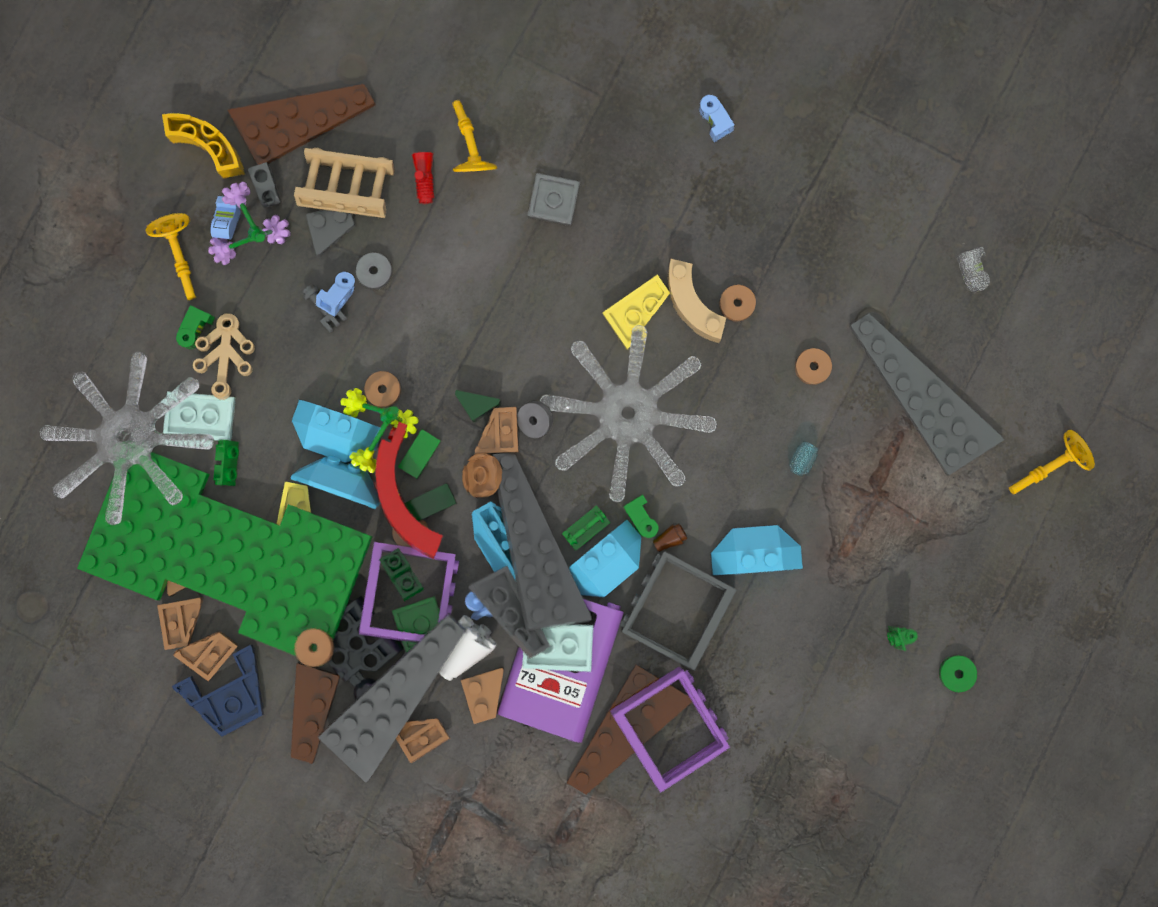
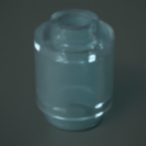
[788,441,819,477]

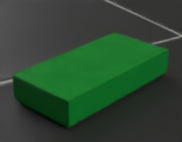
[398,429,441,479]

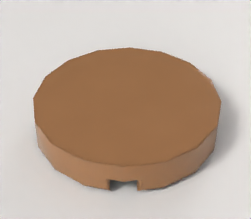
[462,453,502,498]

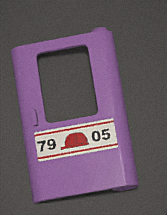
[497,599,624,743]

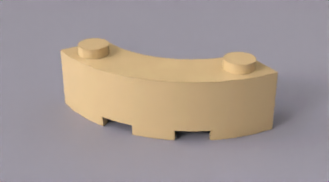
[668,259,726,343]

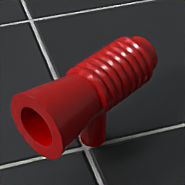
[412,152,434,204]

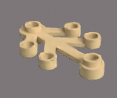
[193,314,255,400]

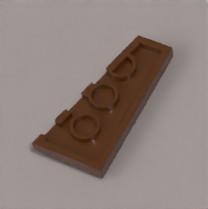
[291,663,340,764]

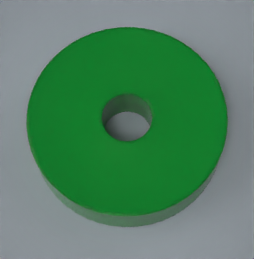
[939,655,977,692]

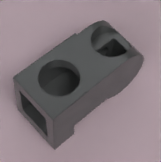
[248,162,281,208]

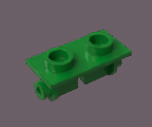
[213,440,239,486]
[562,505,611,551]
[887,626,917,651]

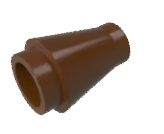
[653,523,688,552]

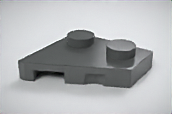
[306,210,355,257]

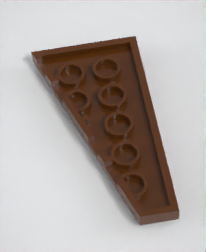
[228,84,375,165]
[567,665,692,795]

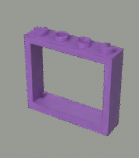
[359,542,459,643]
[610,667,730,792]

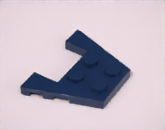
[172,644,264,737]

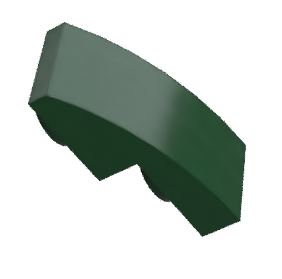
[404,483,457,522]
[379,548,424,602]

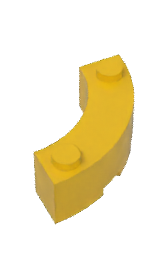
[162,113,245,178]

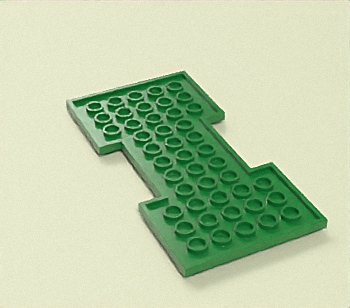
[77,443,373,666]

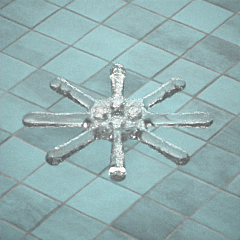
[540,325,717,502]
[40,352,214,525]

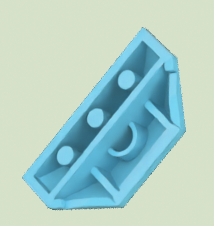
[292,400,380,463]
[291,456,380,509]
[472,502,516,581]
[569,520,641,597]
[711,525,803,575]

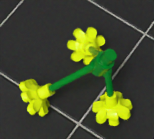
[341,388,419,473]

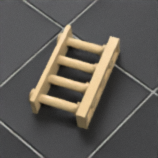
[294,148,394,218]

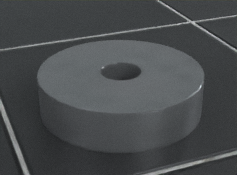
[356,253,392,289]
[517,401,553,438]

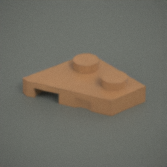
[475,407,519,454]
[157,597,203,650]
[173,631,238,681]
[396,718,450,763]

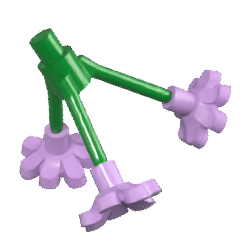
[208,182,290,265]

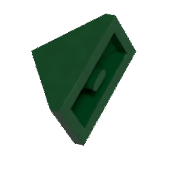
[455,390,501,423]

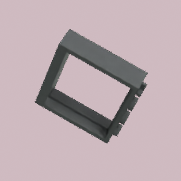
[620,551,736,671]

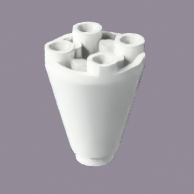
[439,615,497,680]

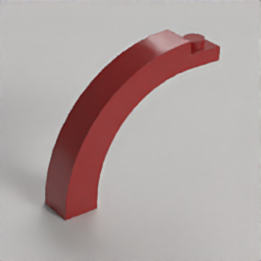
[376,422,443,559]

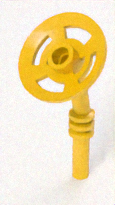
[453,100,497,172]
[146,213,196,300]
[1009,430,1095,495]

